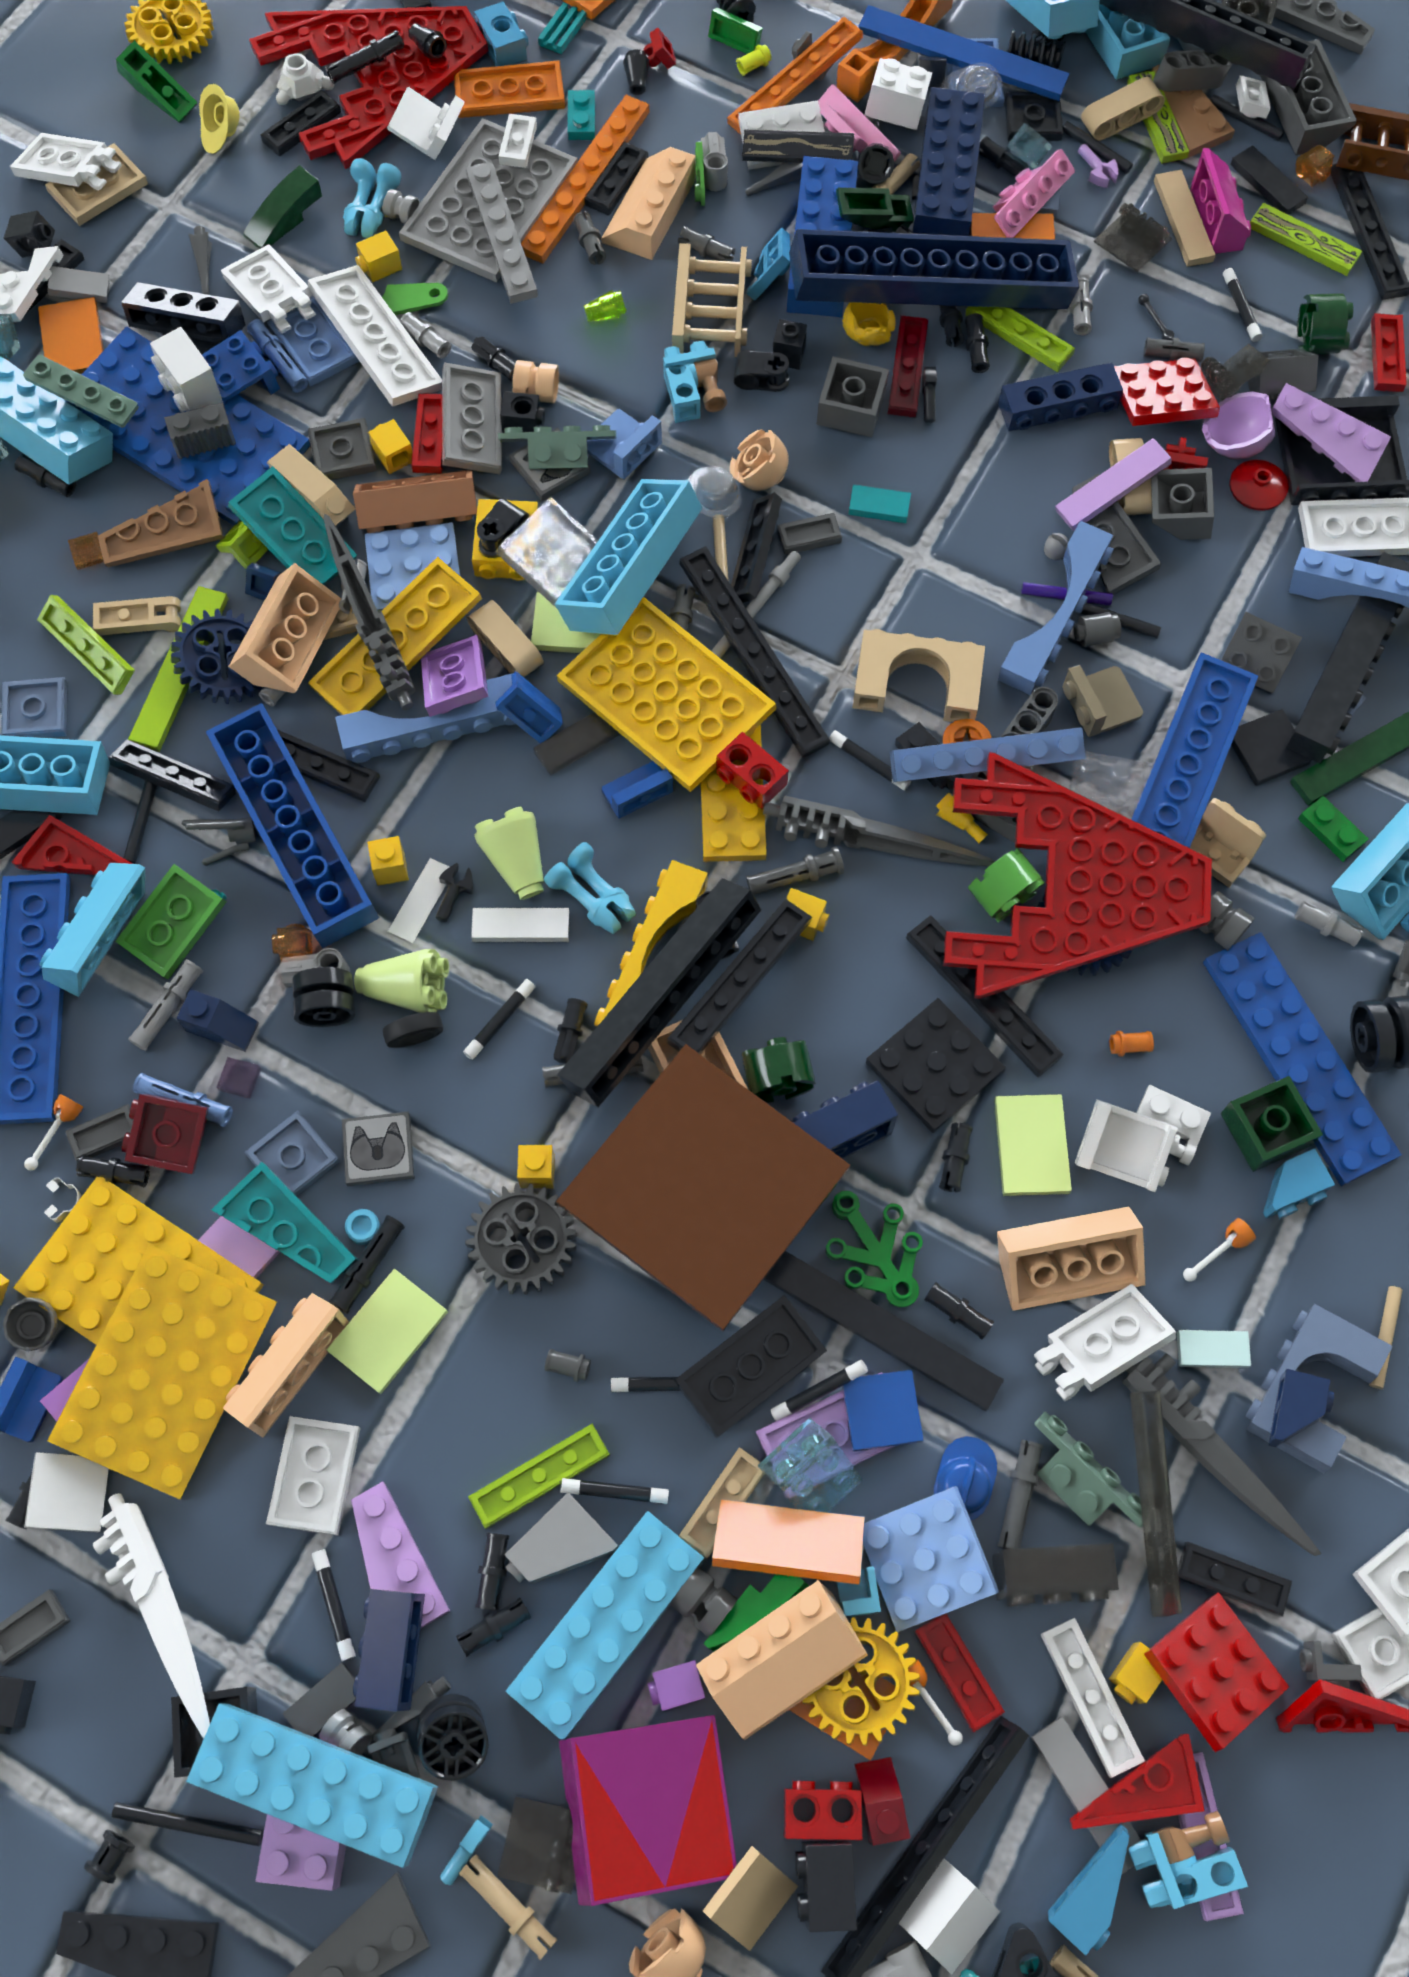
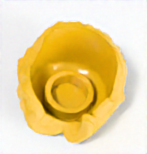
[842,302,896,346]

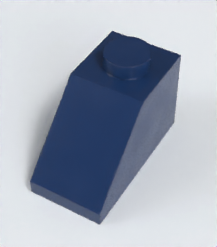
[176,989,259,1052]
[1269,1369,1334,1447]

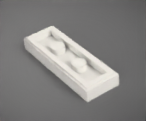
[471,908,570,942]

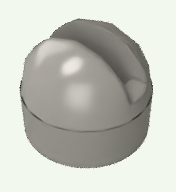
[1044,533,1068,560]

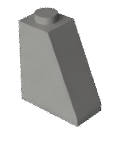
[504,1492,618,1584]

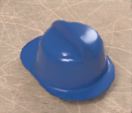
[933,1436,997,1520]

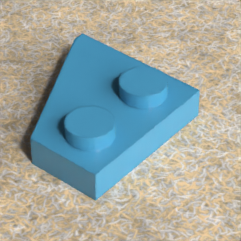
[746,227,791,300]

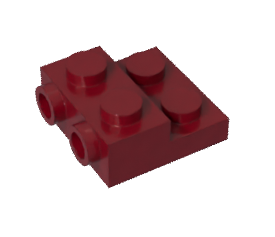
[122,1093,209,1174]

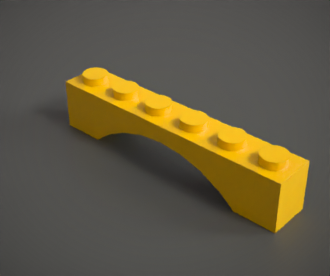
[594,860,708,1026]

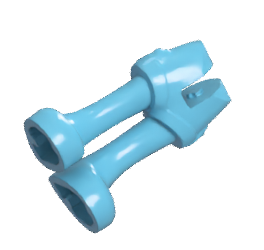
[343,158,402,238]
[544,842,636,934]

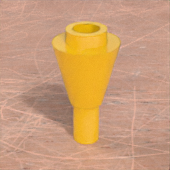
[936,793,988,844]

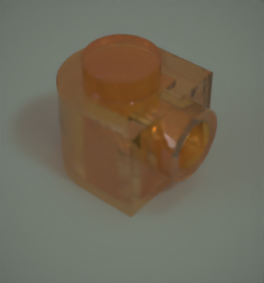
[1296,145,1335,187]
[272,924,313,962]

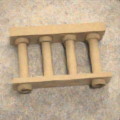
[672,243,752,357]

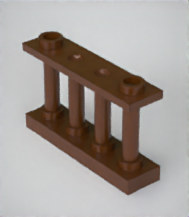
[1336,103,1409,180]

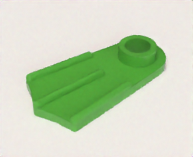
[694,141,705,206]
[382,283,448,315]

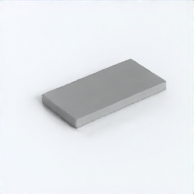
[442,362,502,475]

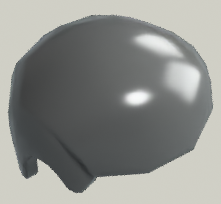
[3,1298,59,1351]

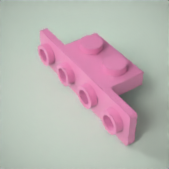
[818,84,901,162]
[993,149,1075,238]

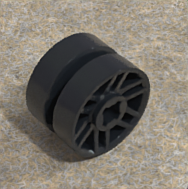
[292,967,355,1027]
[416,1694,488,1781]

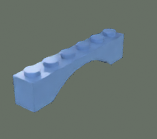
[998,520,1114,695]
[1289,547,1409,608]
[335,673,516,763]
[889,727,1086,782]

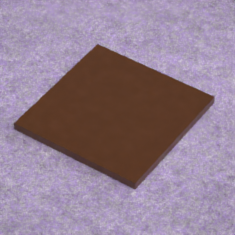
[556,1044,850,1332]

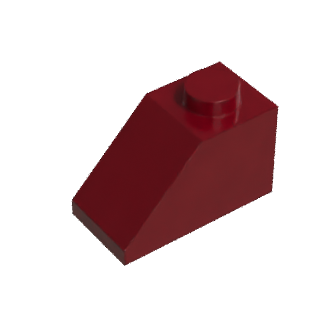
[854,1757,911,1846]

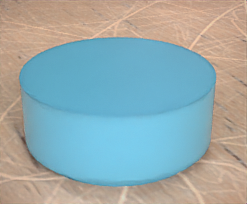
[345,1209,381,1245]

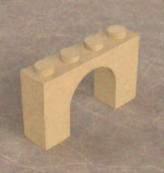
[852,629,985,722]

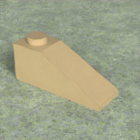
[266,444,355,526]

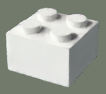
[864,58,932,130]
[150,327,223,413]

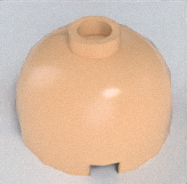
[730,429,789,491]
[629,1908,706,1977]

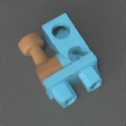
[663,341,727,423]
[1128,1811,1248,1909]

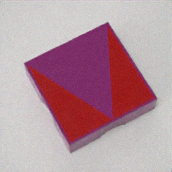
[559,1715,737,1906]

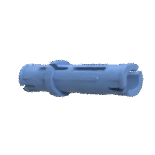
[247,319,308,393]
[133,1073,233,1127]

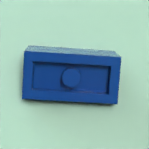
[495,671,563,745]
[602,761,673,819]
[0,1356,63,1442]

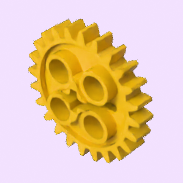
[124,0,214,64]
[802,1617,920,1746]

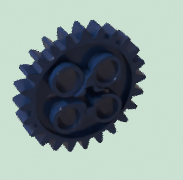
[171,609,262,704]

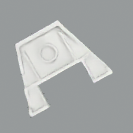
[0,246,63,323]

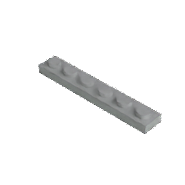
[466,162,538,304]

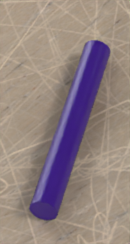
[1021,582,1113,606]

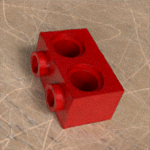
[716,732,789,809]
[784,1781,862,1840]

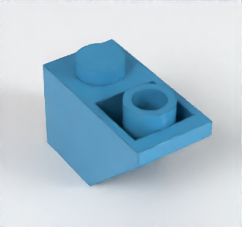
[1263,1148,1335,1219]

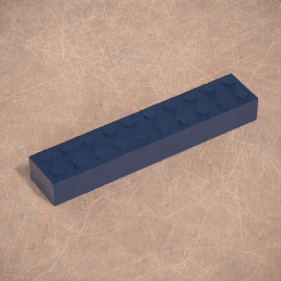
[789,229,1079,309]

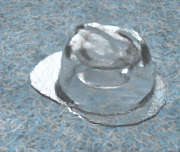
[940,62,1002,109]
[688,466,742,518]

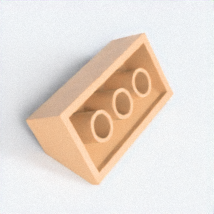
[601,147,696,260]
[228,563,341,693]
[997,1207,1145,1311]
[223,1293,349,1438]
[696,1580,868,1740]

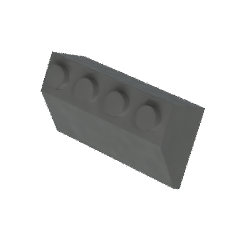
[1260,39,1357,155]

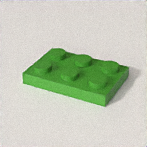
[115,864,227,980]

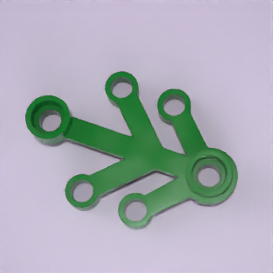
[825,1191,923,1308]

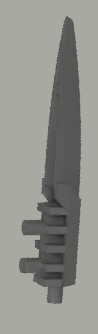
[324,514,416,710]
[763,796,994,866]
[1122,1353,1321,1556]

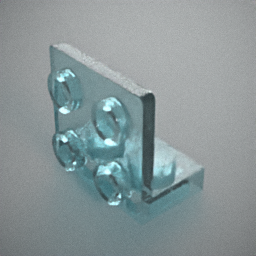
[757,1417,862,1513]

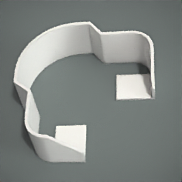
[44,1178,82,1223]

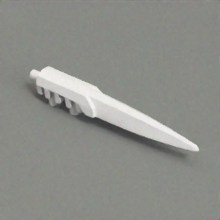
[93,1493,210,1739]

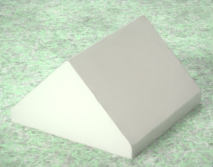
[899,1859,1000,1975]

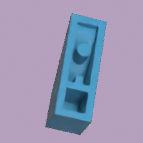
[1048,1823,1130,1956]

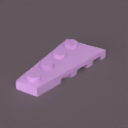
[1271,383,1391,482]
[351,1482,450,1629]

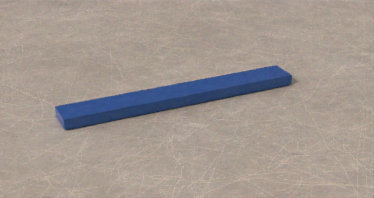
[858,5,1069,101]

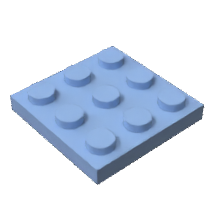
[364,522,460,613]
[863,1486,999,1632]

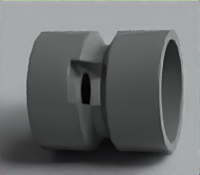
[1198,891,1255,951]
[670,1567,738,1637]

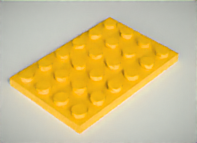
[556,597,776,792]
[13,1177,264,1345]
[47,1243,277,1500]

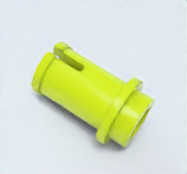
[736,44,772,76]

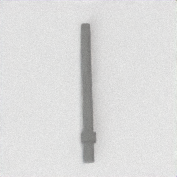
[711,551,801,659]

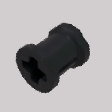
[84,1829,135,1884]

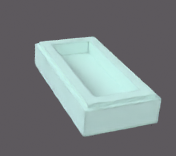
[1176,1330,1251,1368]

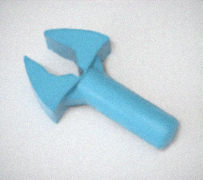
[440,1815,493,1885]

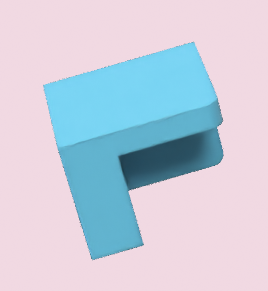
[837,1566,881,1618]

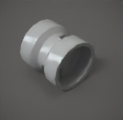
[382,189,420,224]
[319,1709,373,1756]

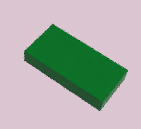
[708,7,763,54]

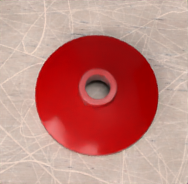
[1229,460,1289,511]

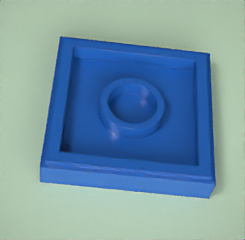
[842,1370,924,1452]

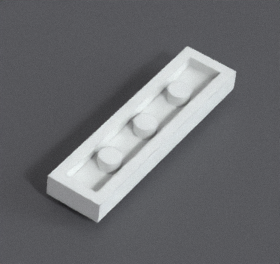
[1040,1618,1145,1778]

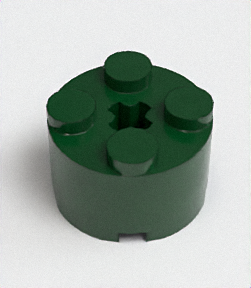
[1297,293,1354,354]
[741,1037,816,1103]

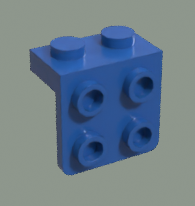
[202,330,280,401]

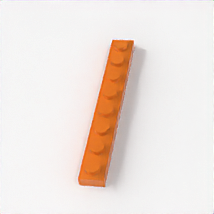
[521,95,650,264]

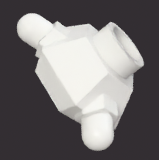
[276,53,334,105]

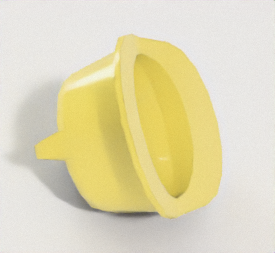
[199,84,240,154]

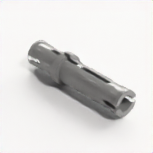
[128,959,203,1051]

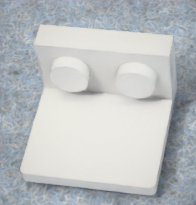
[387,87,465,160]

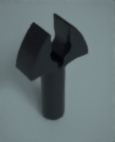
[922,367,937,423]
[435,863,473,922]

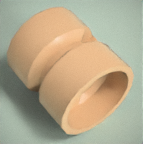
[512,360,559,403]

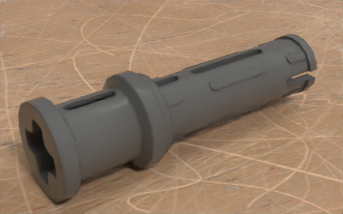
[746,846,844,895]

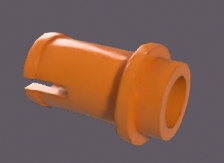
[1109,1031,1154,1057]

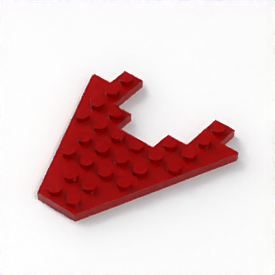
[249,6,488,169]
[943,752,1212,999]

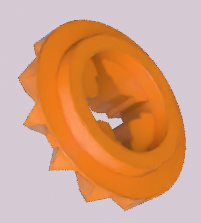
[942,719,992,744]

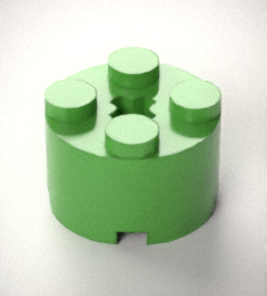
[968,848,1045,923]

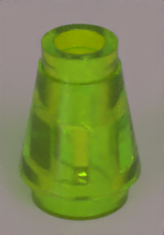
[583,289,627,322]

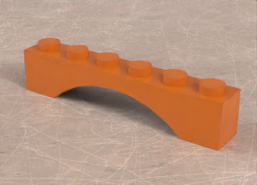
[836,0,953,103]

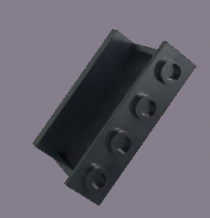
[1275,395,1409,505]

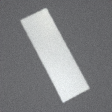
[387,858,449,943]

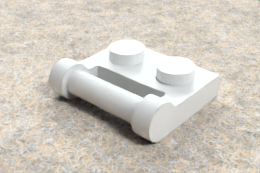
[1136,1085,1211,1166]

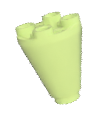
[474,806,544,900]
[354,949,449,1013]

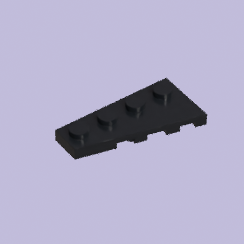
[56,1910,219,1977]

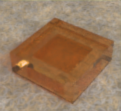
[68,532,104,570]

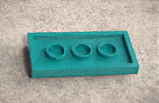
[228,466,357,586]

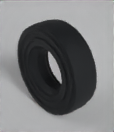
[383,1012,443,1048]

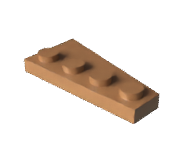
[1152,64,1235,158]
[98,479,224,567]

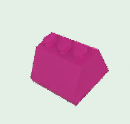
[1190,148,1251,254]

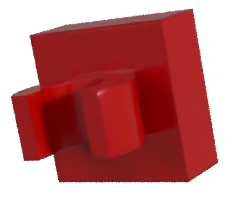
[643,28,676,69]

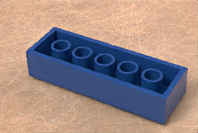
[786,156,859,317]

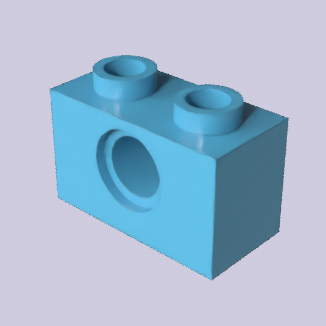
[474,1,529,66]

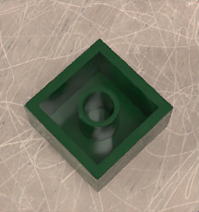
[1220,1076,1323,1172]

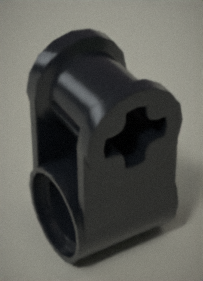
[734,350,789,392]
[477,498,530,558]

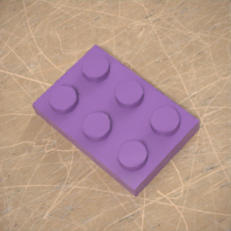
[421,635,488,717]

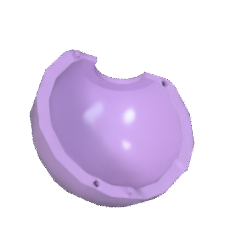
[1202,392,1275,459]

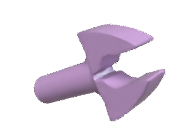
[1078,144,1118,188]

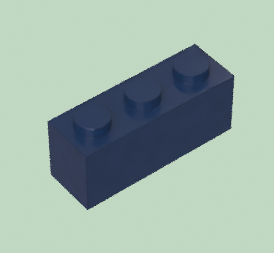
[353,1589,425,1711]

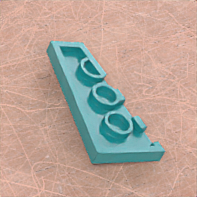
[211,1162,358,1284]

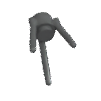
[181,817,256,865]

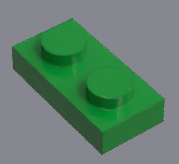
[1298,796,1369,862]

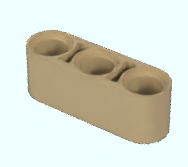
[1081,77,1165,141]
[1109,438,1152,515]
[467,600,544,677]

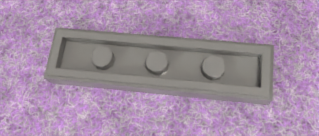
[1030,1717,1141,1875]

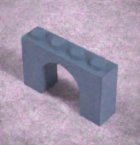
[1245,1304,1393,1474]

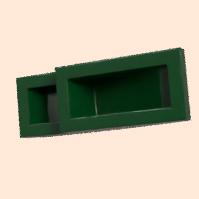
[243,165,322,249]
[836,187,914,232]

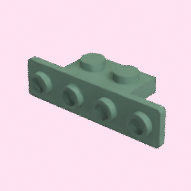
[23,355,139,428]
[498,425,617,470]
[1034,1412,1150,1528]

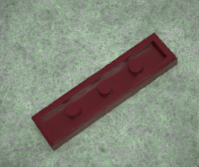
[888,315,929,418]

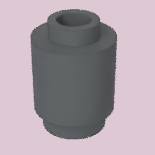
[1074,612,1121,647]

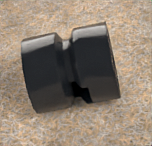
[858,143,894,184]

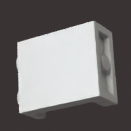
[1075,1100,1180,1192]

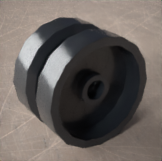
[1350,995,1409,1073]

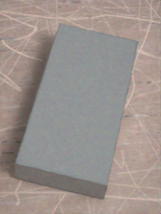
[48,266,110,303]

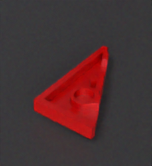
[12,815,132,875]
[1276,1679,1409,1733]
[1069,1733,1205,1830]

